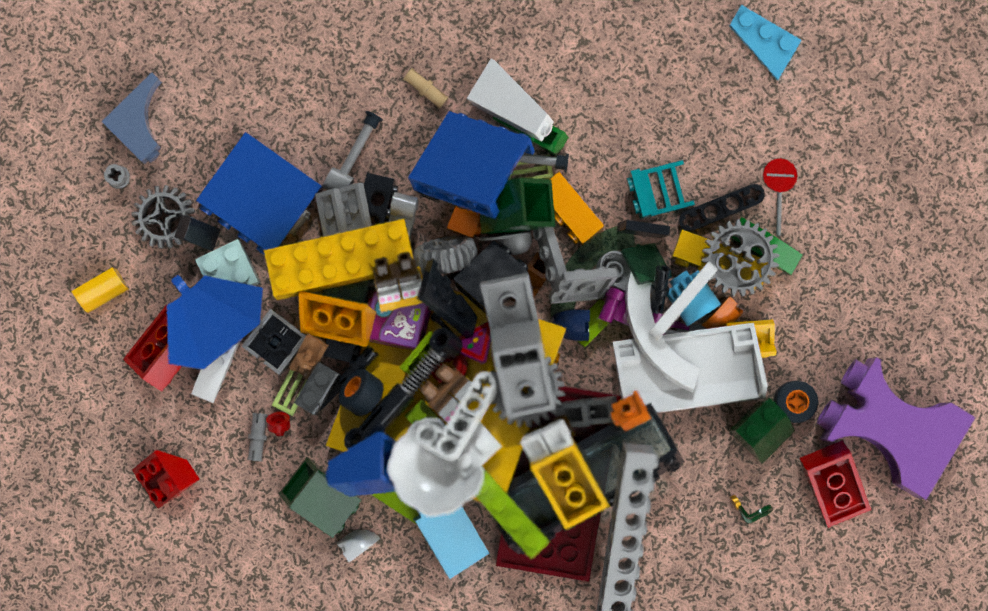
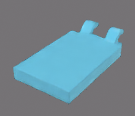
[414,506,490,579]

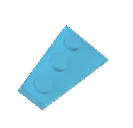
[729,5,802,81]

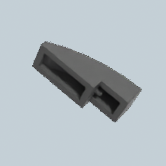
[541,396,617,427]

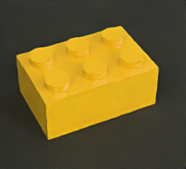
[529,437,609,529]

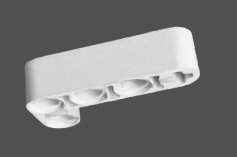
[416,372,498,461]

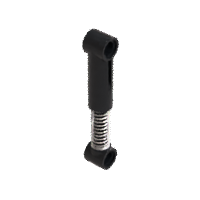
[344,328,463,449]

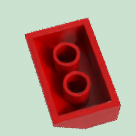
[123,304,183,392]

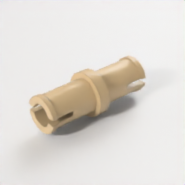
[403,68,449,109]

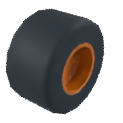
[339,369,384,416]
[773,380,819,423]

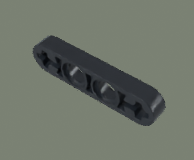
[678,184,765,232]

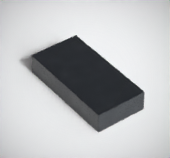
[617,220,670,238]

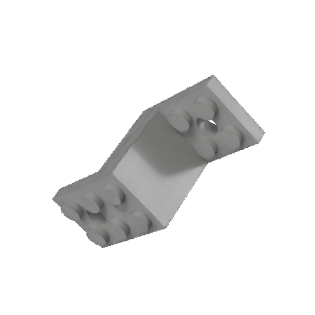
[480,273,556,419]

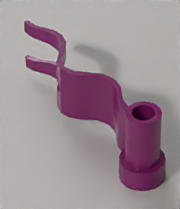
[598,287,690,335]

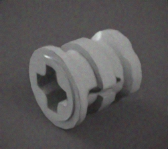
[104,164,130,189]

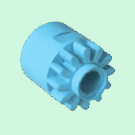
[667,270,721,326]

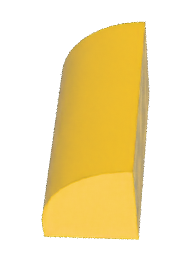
[71,267,129,313]

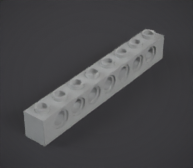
[596,443,658,611]

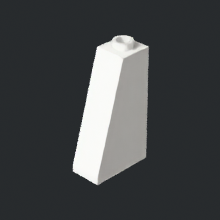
[467,59,554,142]

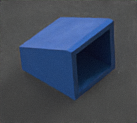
[326,432,397,497]

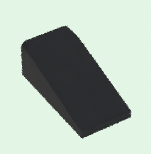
[174,215,221,251]

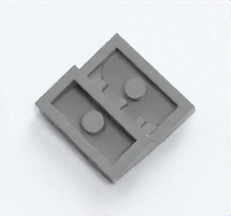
[315,183,372,237]

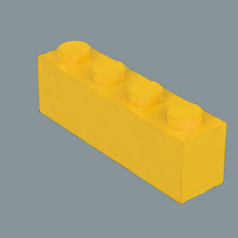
[671,230,768,291]

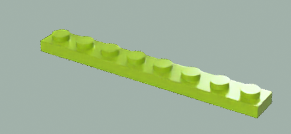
[404,400,550,558]

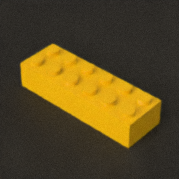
[264,219,414,301]

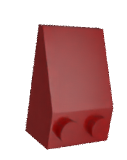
[799,440,871,528]

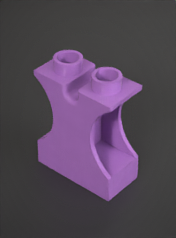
[816,357,975,500]

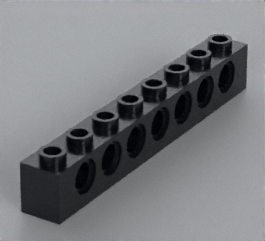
[323,173,399,362]

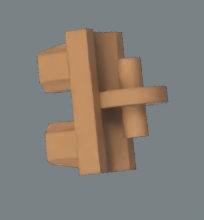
[289,333,329,380]

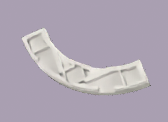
[625,272,700,392]

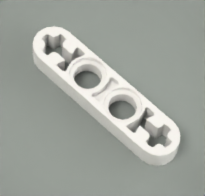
[649,262,718,340]

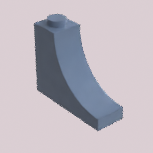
[102,72,162,164]

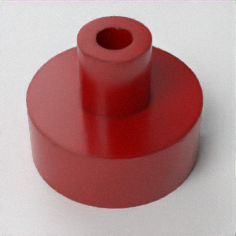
[266,412,291,437]

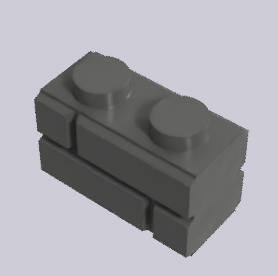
[294,362,340,415]

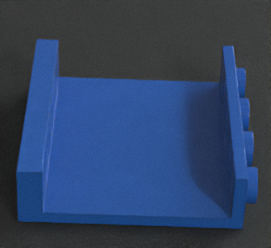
[408,111,535,219]
[196,132,324,255]

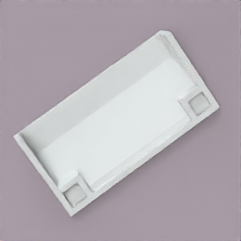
[613,323,768,413]

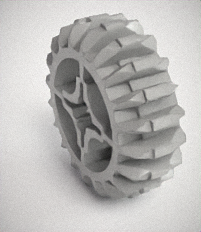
[132,185,196,249]
[414,235,478,274]

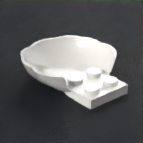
[387,418,502,517]

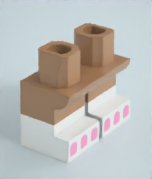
[420,364,478,423]

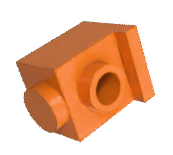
[610,390,651,432]

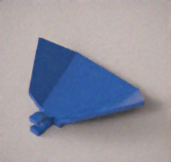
[167,275,263,370]

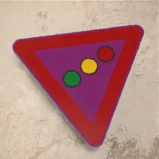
[459,321,491,364]

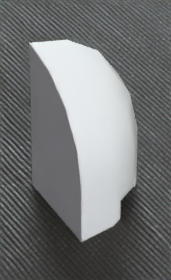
[337,529,381,563]

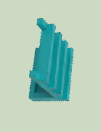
[626,160,695,220]

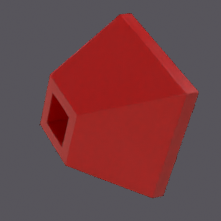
[132,450,200,509]

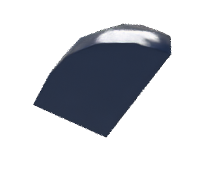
[551,310,590,341]

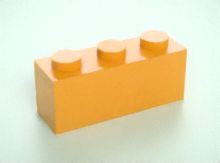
[550,172,604,245]

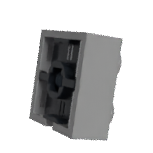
[242,309,306,375]

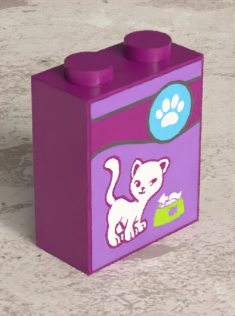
[367,292,432,351]

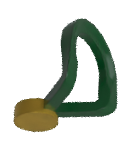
[730,494,773,524]

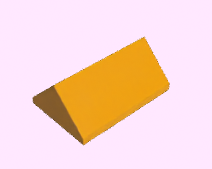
[299,291,377,347]

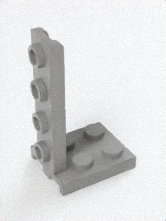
[533,227,618,304]

